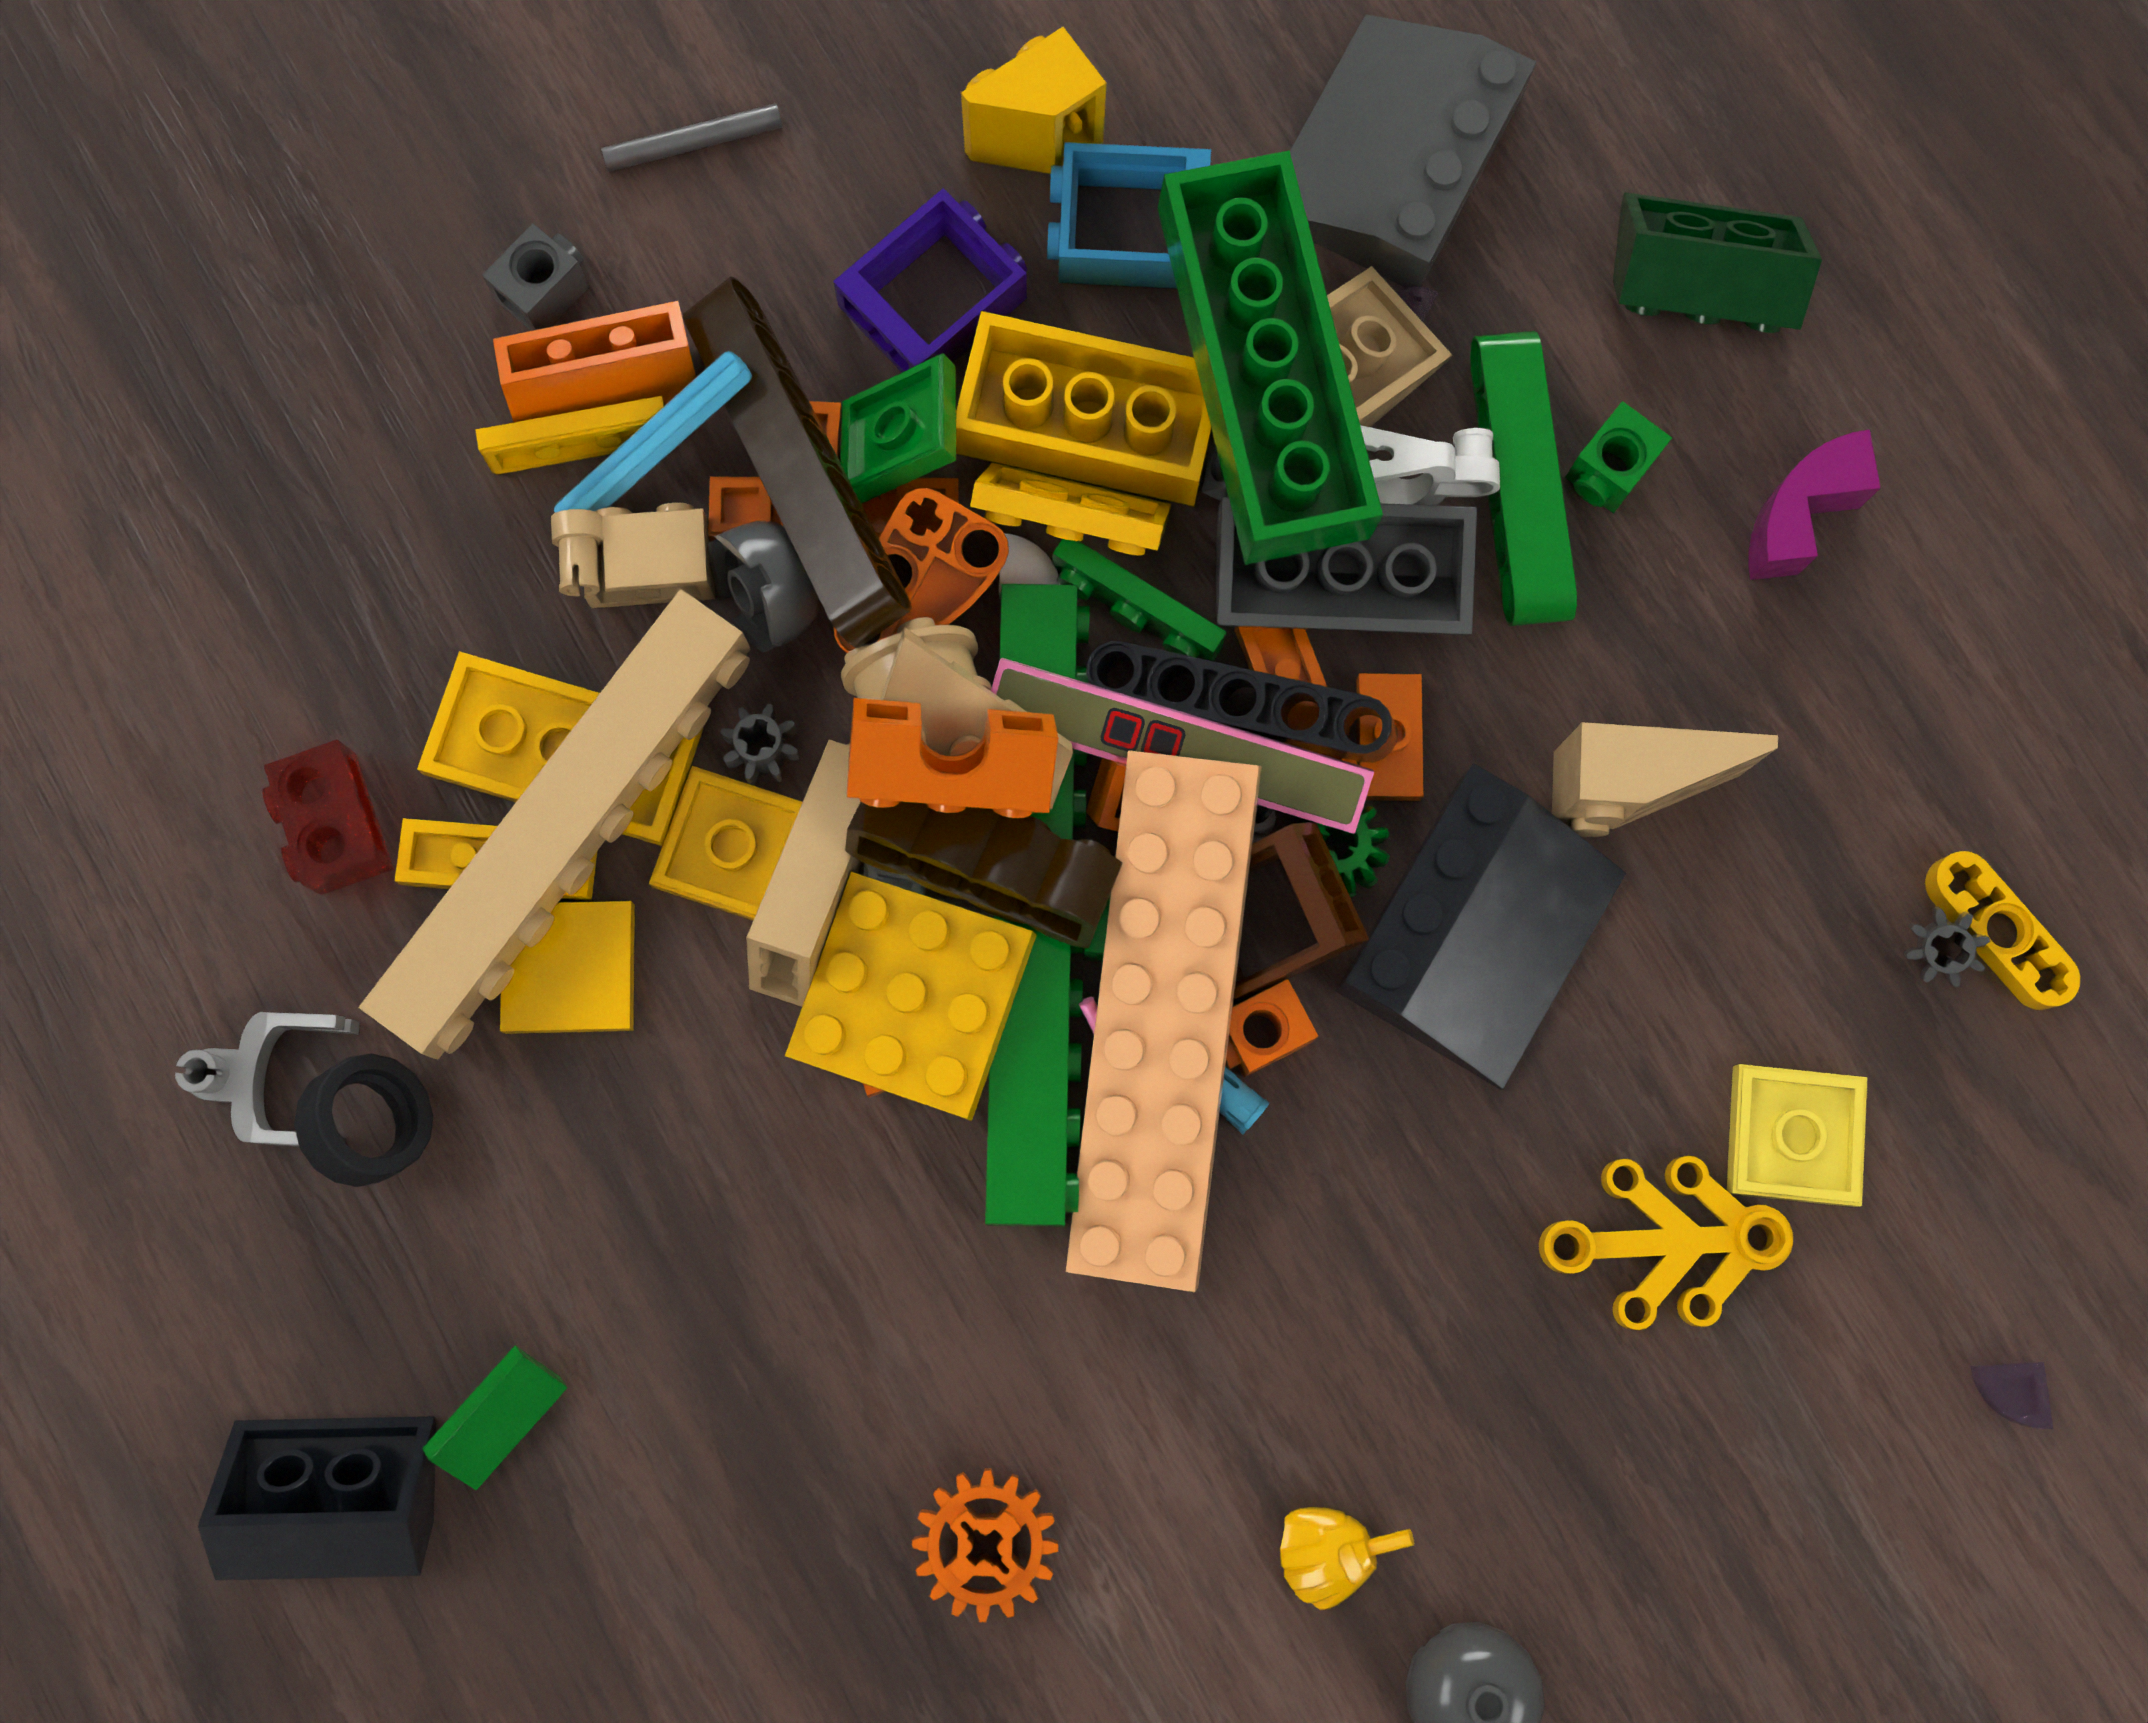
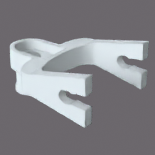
[1360,425,1500,505]

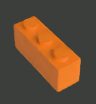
[493,301,696,422]

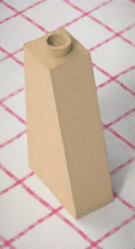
[746,739,862,1007]

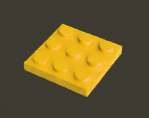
[785,872,1037,1121]

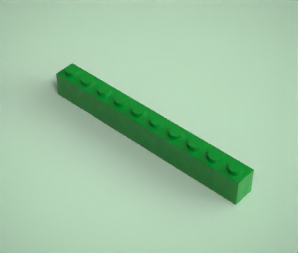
[985,583,1089,1227]

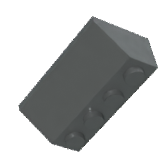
[1215,497,1477,636]

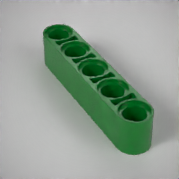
[1470,331,1577,626]

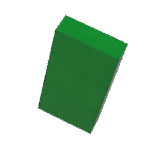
[422,1345,568,1490]

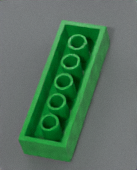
[1157,150,1383,565]

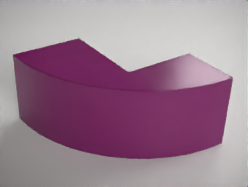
[1748,429,1881,580]

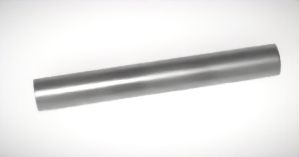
[601,103,783,172]

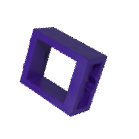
[833,188,1027,372]

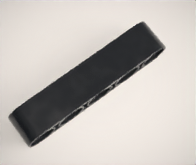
[1086,641,1397,763]

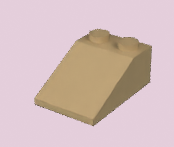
[1327,266,1452,427]
[1552,722,1778,837]

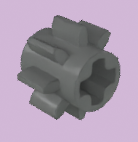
[720,704,800,785]
[1903,907,1990,988]

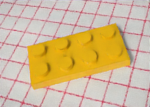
[417,651,703,846]

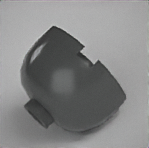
[708,521,822,652]
[1405,1622,1545,1723]

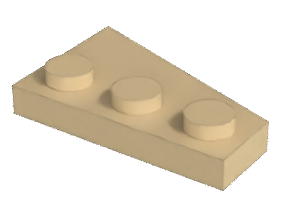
[880,627,1073,809]

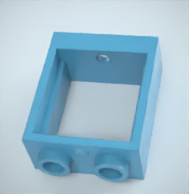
[1047,142,1211,288]

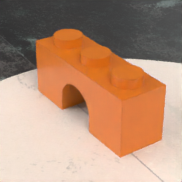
[847,698,1058,818]

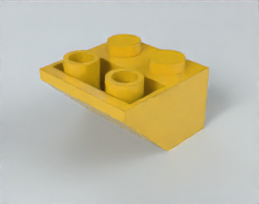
[961,27,1106,174]

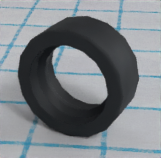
[294,1053,434,1187]

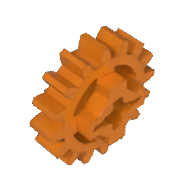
[912,1468,1058,1622]

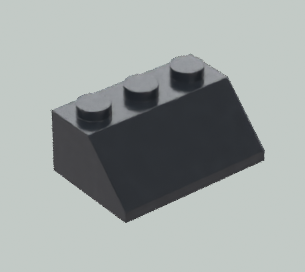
[198,1416,436,1580]

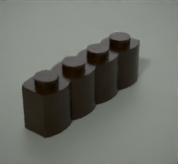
[845,802,1122,948]

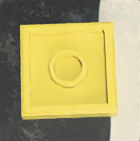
[1726,1064,1867,1207]

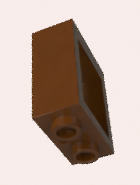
[1233,822,1369,1004]

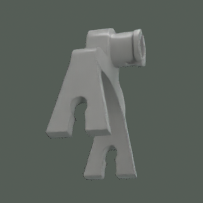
[175,1012,360,1147]

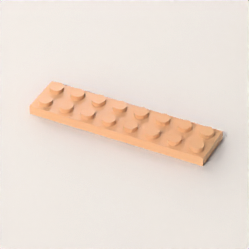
[1066,750,1262,1292]

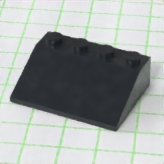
[1335,763,1626,1090]

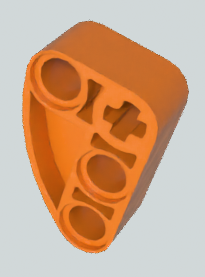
[834,488,1009,653]

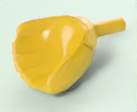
[1280,1507,1414,1610]

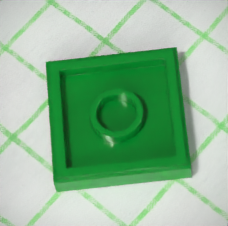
[840,353,956,504]

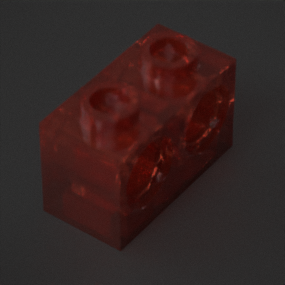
[262,739,394,895]

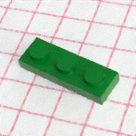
[1053,539,1227,662]

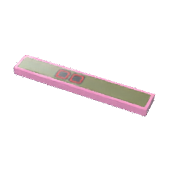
[991,658,1374,834]

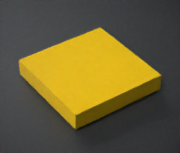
[649,766,803,921]
[500,901,635,1034]

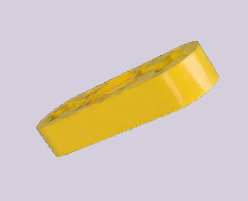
[1925,851,2080,1010]

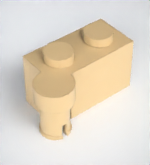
[551,503,715,608]

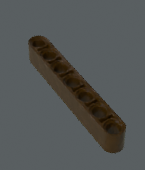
[683,276,912,648]

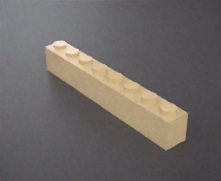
[358,589,750,1060]

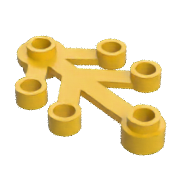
[1539,1156,1793,1330]

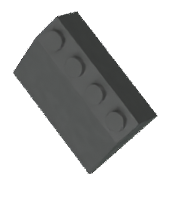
[1290,15,1536,294]

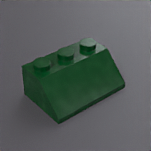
[1613,192,1822,333]

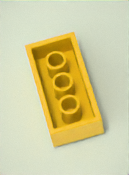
[956,311,1212,506]

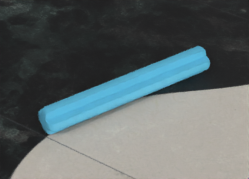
[554,351,752,513]

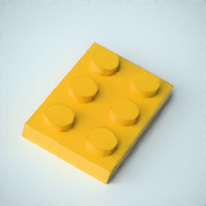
[970,462,1171,556]

